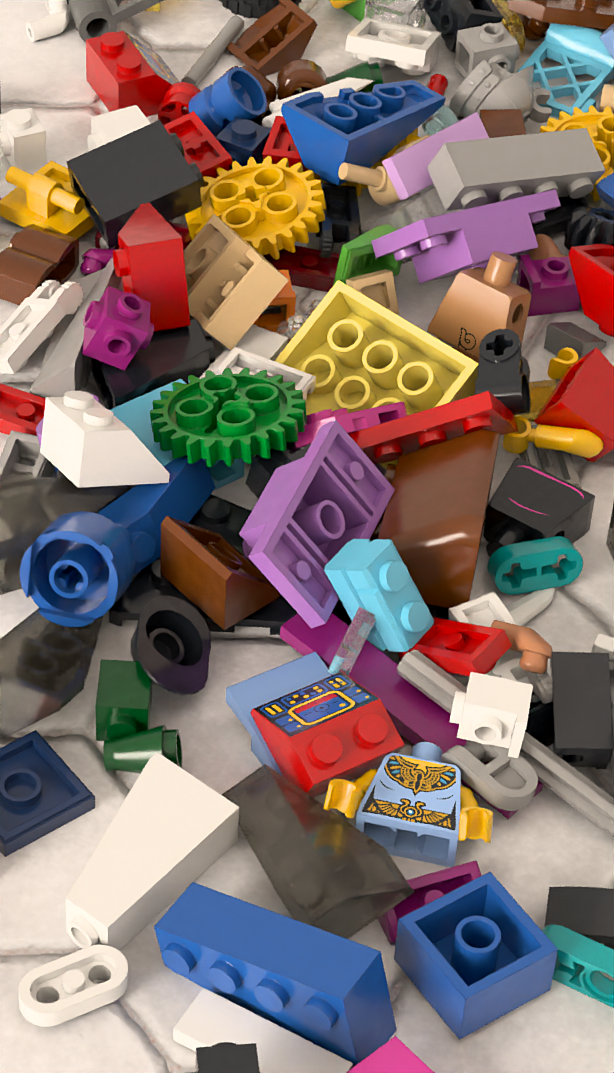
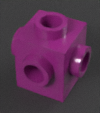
[82,286,154,370]

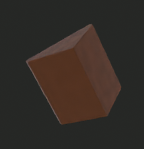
[160,516,281,630]

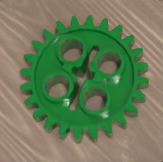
[150,367,307,467]

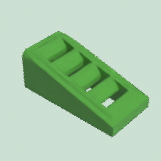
[333,224,403,286]

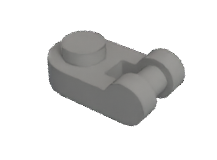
[441,740,538,811]

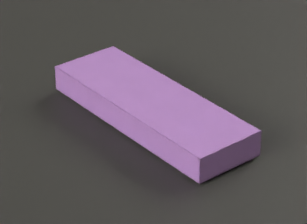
[382,112,489,200]

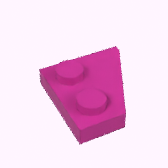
[295,401,408,448]

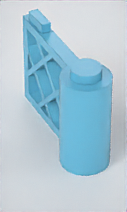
[516,23,614,118]

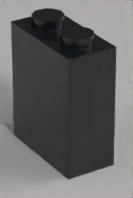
[66,120,204,249]

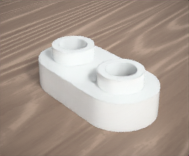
[18,945,128,1027]

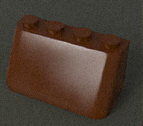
[370,429,500,608]

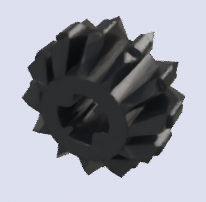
[564,205,614,251]

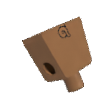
[427,251,531,358]

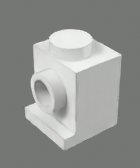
[0,107,47,176]
[449,672,533,759]

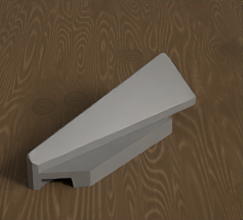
[30,257,122,399]

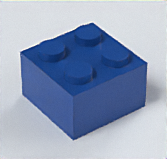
[394,872,558,1040]

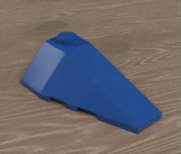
[281,80,446,186]

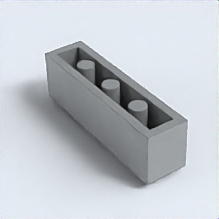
[427,128,606,211]

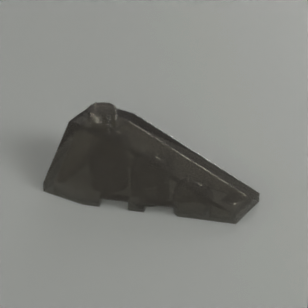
[222,764,414,939]

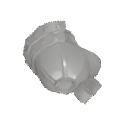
[448,60,552,124]

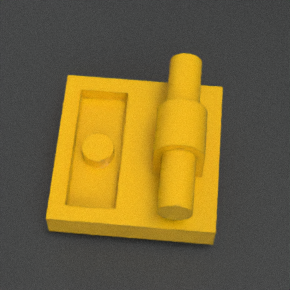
[0,161,94,239]

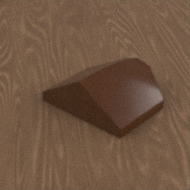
[227,0,317,76]

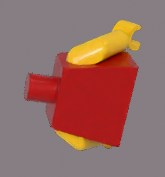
[502,347,614,462]

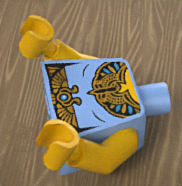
[323,742,493,867]

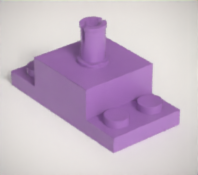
[371,189,561,284]
[239,420,395,628]

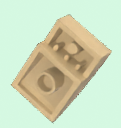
[183,214,289,350]

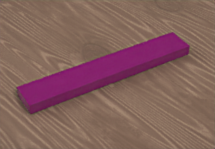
[279,613,544,819]

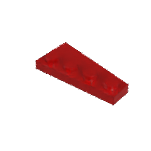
[349,391,519,464]

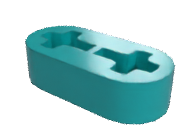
[487,536,583,595]

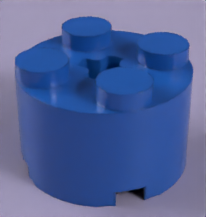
[20,511,135,627]

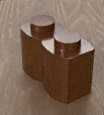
[0,224,79,306]

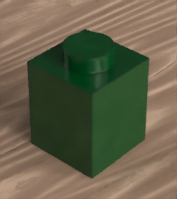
[96,659,152,741]

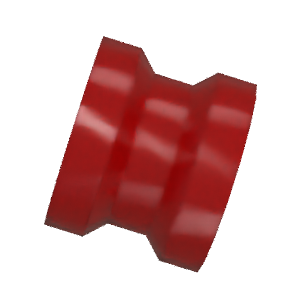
[157,82,201,125]

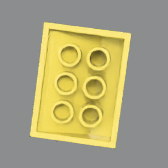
[275,280,479,470]

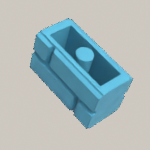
[324,539,434,652]

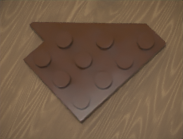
[507,0,614,30]

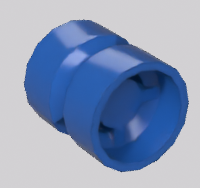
[188,67,267,137]

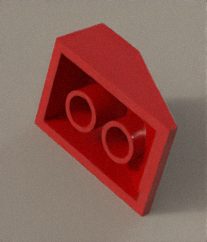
[113,203,191,331]

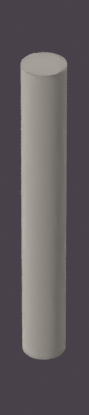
[181,16,245,87]

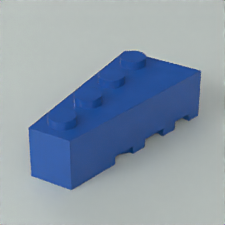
[154,882,397,1067]

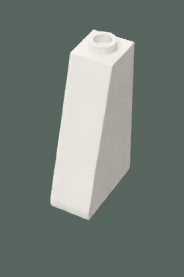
[66,752,239,951]

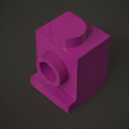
[516,254,580,317]

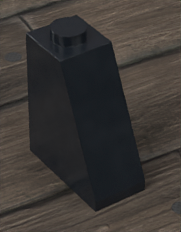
[91,319,215,410]

